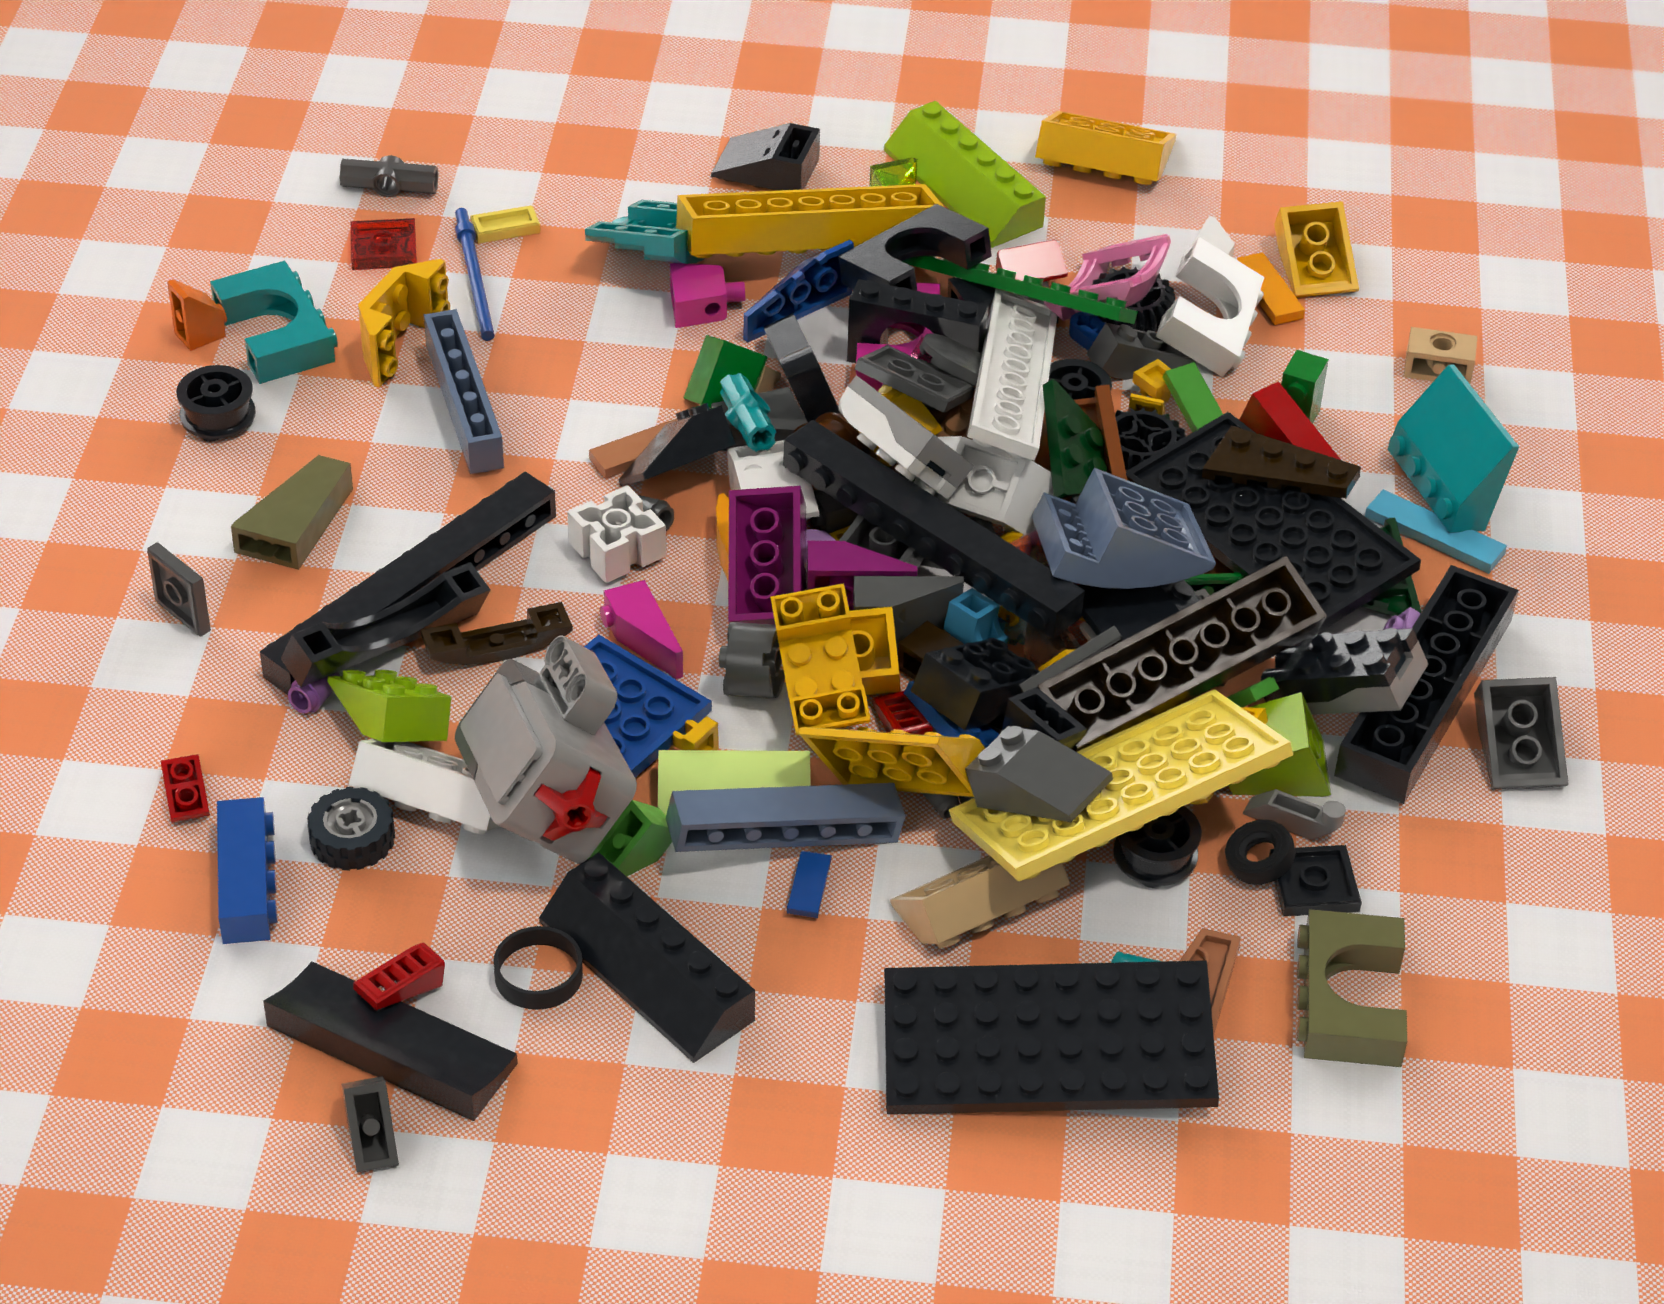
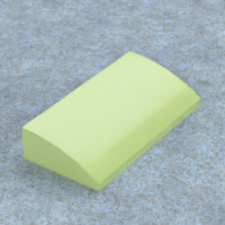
[658,750,811,815]

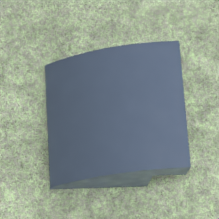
[1032,468,1216,589]

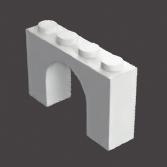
[1156,237,1264,377]

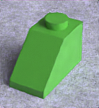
[588,800,672,877]

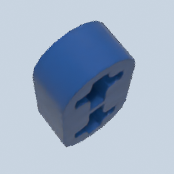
[1069,312,1105,351]

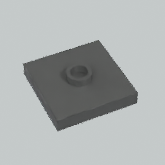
[147,542,211,637]

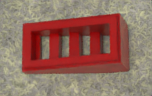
[872,690,933,735]
[353,942,445,1010]

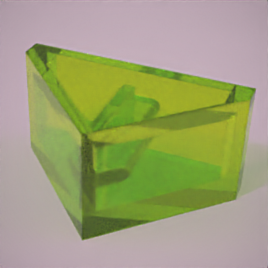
[869,157,917,187]

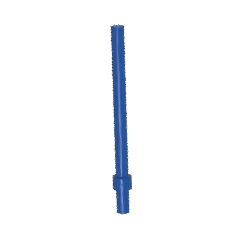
[455,208,495,341]

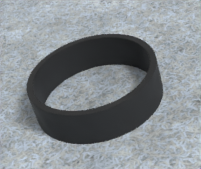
[494,926,583,1010]

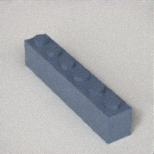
[424,309,504,474]
[666,783,906,852]

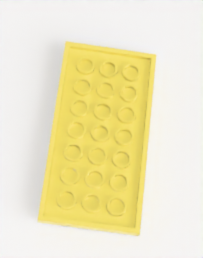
[949,689,1293,882]

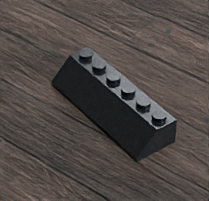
[539,852,755,1063]

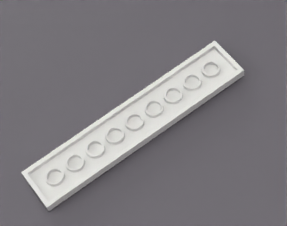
[967,288,1057,461]

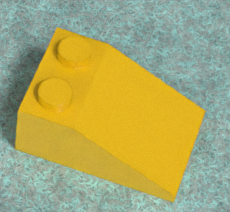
[1274,201,1359,298]

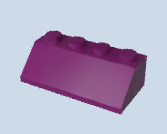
[728,486,807,625]

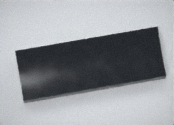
[263,961,518,1121]

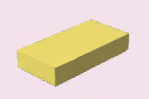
[470,205,540,244]

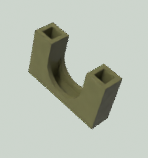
[1297,909,1407,1067]

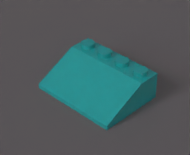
[1387,364,1519,533]

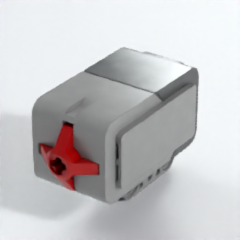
[455,635,637,864]

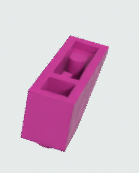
[600,580,683,679]

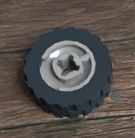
[307,787,395,871]

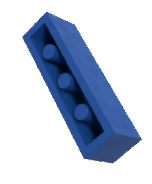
[217,797,278,944]

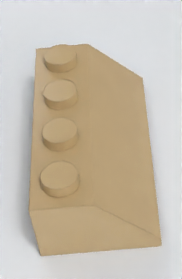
[890,856,1070,948]

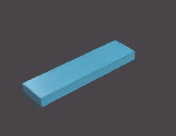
[1365,489,1507,574]

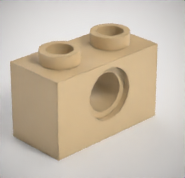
[1404,327,1477,384]

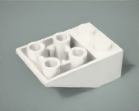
[727,440,819,521]

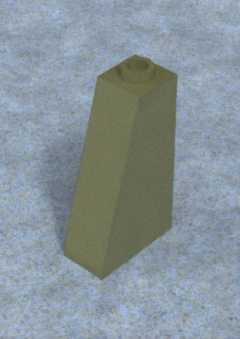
[231,455,353,570]

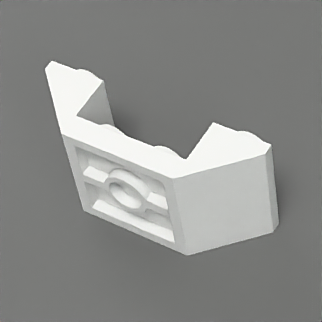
[914,436,1053,544]

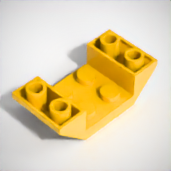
[358,259,450,388]
[770,583,871,736]

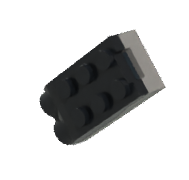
[1261,628,1428,715]

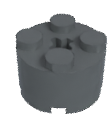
[719,622,785,698]

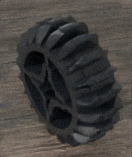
[1092,266,1175,332]
[1115,407,1186,471]

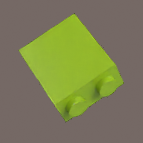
[1228,692,1331,797]

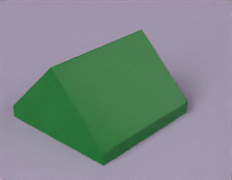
[684,335,768,408]

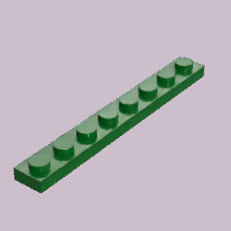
[902,256,1138,324]

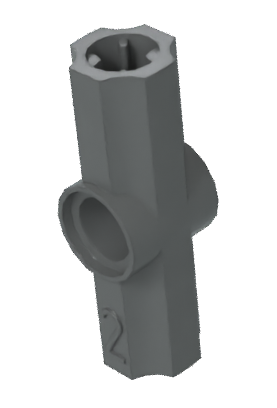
[339,155,439,197]

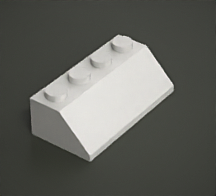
[348,739,500,834]

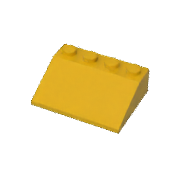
[1035,111,1177,185]
[799,727,985,797]

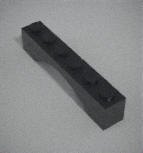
[281,562,490,687]

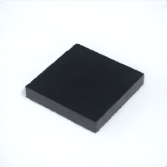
[1269,845,1362,916]

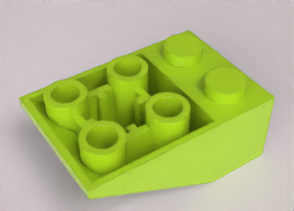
[327,669,452,742]

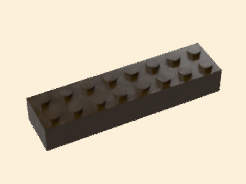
[1037,556,1327,752]

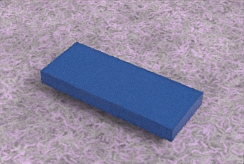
[787,851,832,918]

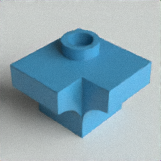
[943,588,1009,644]

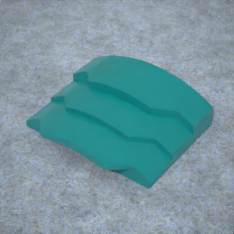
[585,199,705,264]

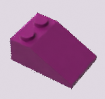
[807,541,918,611]

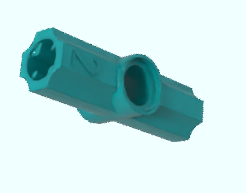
[720,373,776,452]

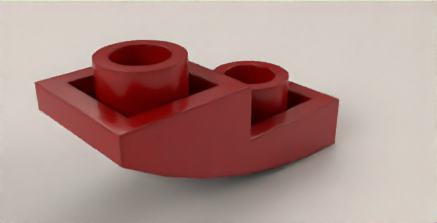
[161,754,210,822]

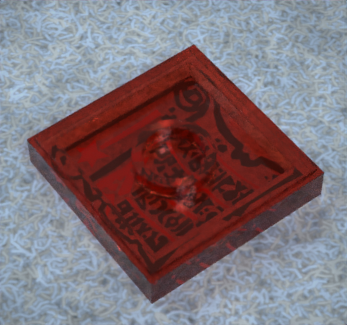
[350,218,417,270]

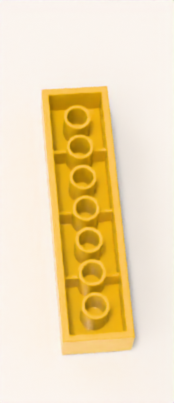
[676,184,944,258]

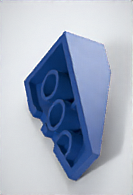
[743,240,854,343]

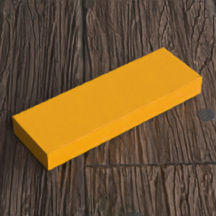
[1237,252,1305,325]

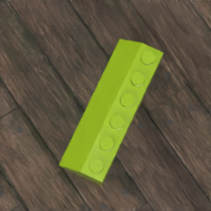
[884,101,1046,248]

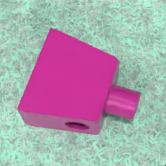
[670,263,745,328]

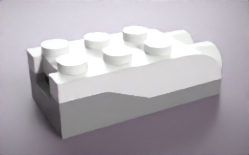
[838,375,974,500]

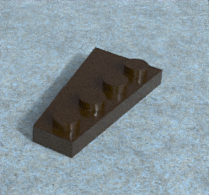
[1202,426,1361,499]

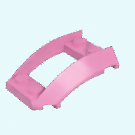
[1044,234,1171,321]

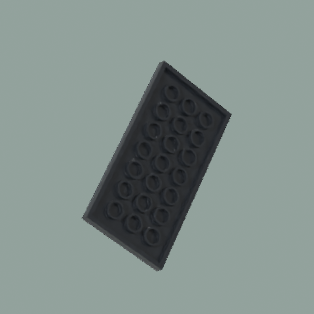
[1126,412,1421,635]
[884,960,1219,1114]

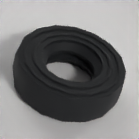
[1225,819,1296,885]

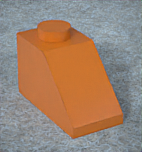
[167,279,227,351]

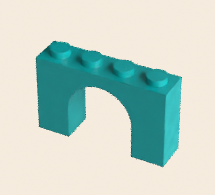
[210,260,338,384]

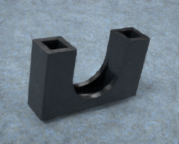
[838,204,992,291]
[847,279,988,363]

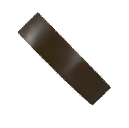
[421,602,573,665]

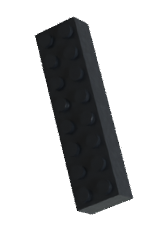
[1334,565,1519,804]

